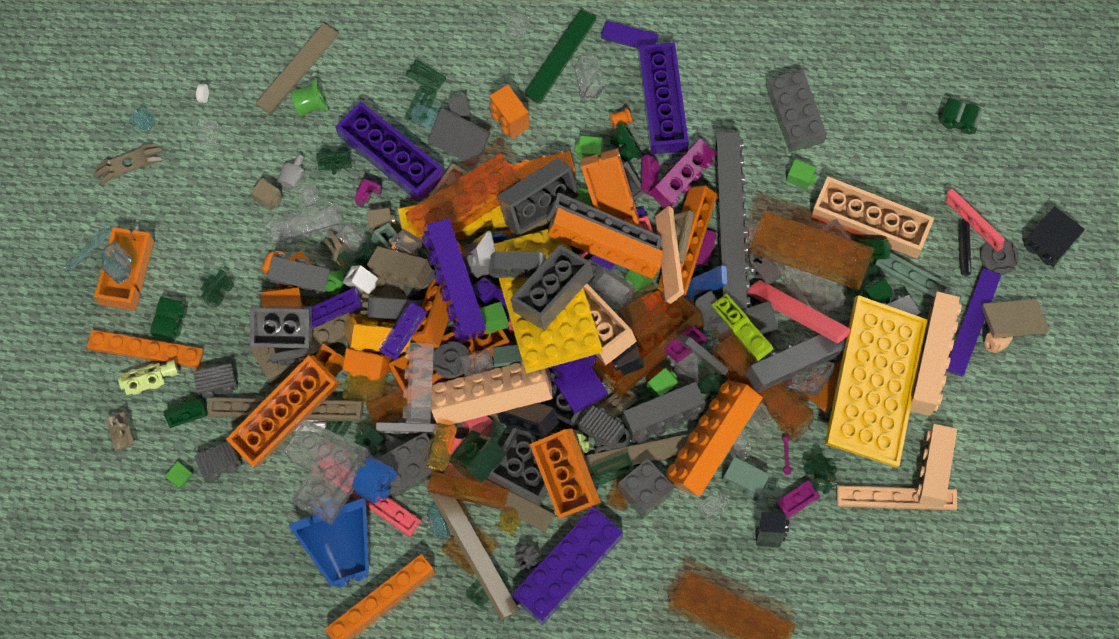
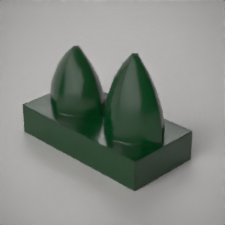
[610,122,644,161]
[853,238,892,260]
[163,393,207,428]

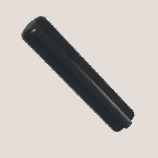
[959,222,972,276]

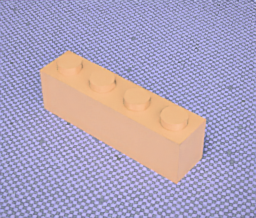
[917,424,957,508]

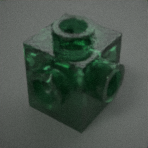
[354,425,385,457]

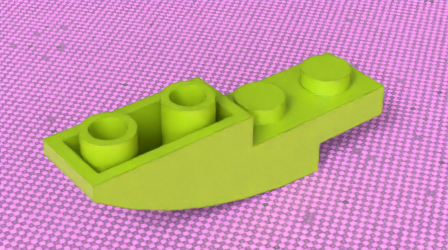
[711,293,774,361]

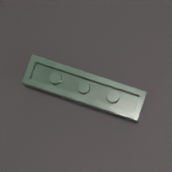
[874,252,952,299]

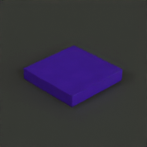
[554,367,608,414]

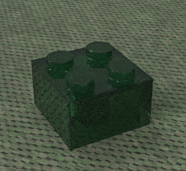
[447,430,506,484]

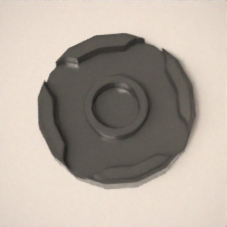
[980,239,1019,275]
[432,341,471,379]

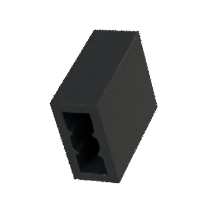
[1023,206,1085,268]

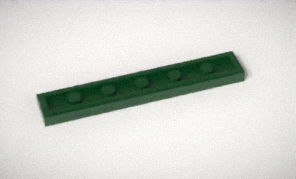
[525,9,596,104]

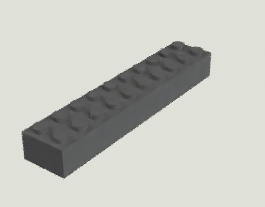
[715,132,750,310]

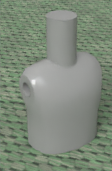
[277,154,304,190]

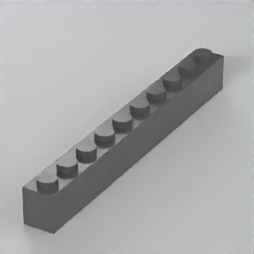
[746,295,921,393]

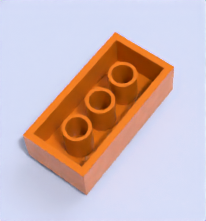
[530,429,601,519]

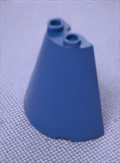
[289,498,369,588]

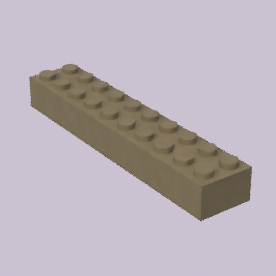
[250,252,430,387]

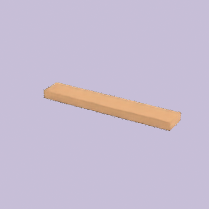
[655,206,684,304]
[837,486,957,510]

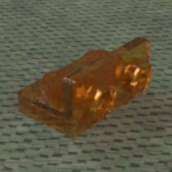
[366,389,411,427]

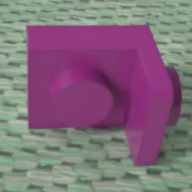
[354,179,382,208]

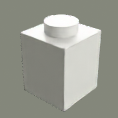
[343,265,378,295]

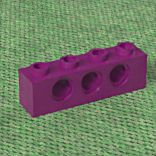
[648,138,716,208]

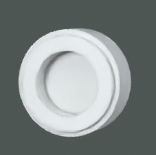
[196,84,209,103]

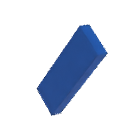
[684,265,727,301]

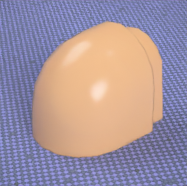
[984,331,1013,353]

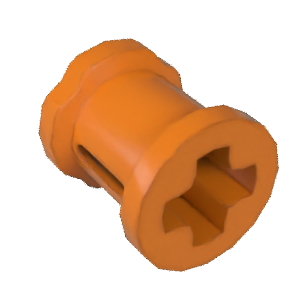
[609,107,633,129]

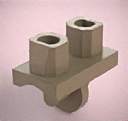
[105,412,135,451]

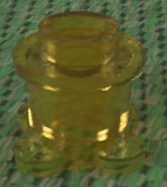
[498,512,521,536]

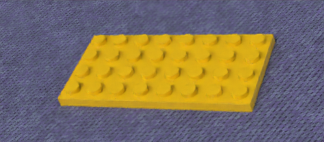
[494,229,603,374]
[825,295,928,468]

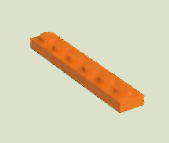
[87,330,204,369]

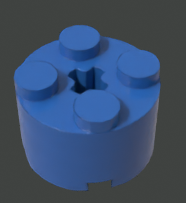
[352,457,398,503]

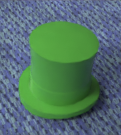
[291,78,328,117]

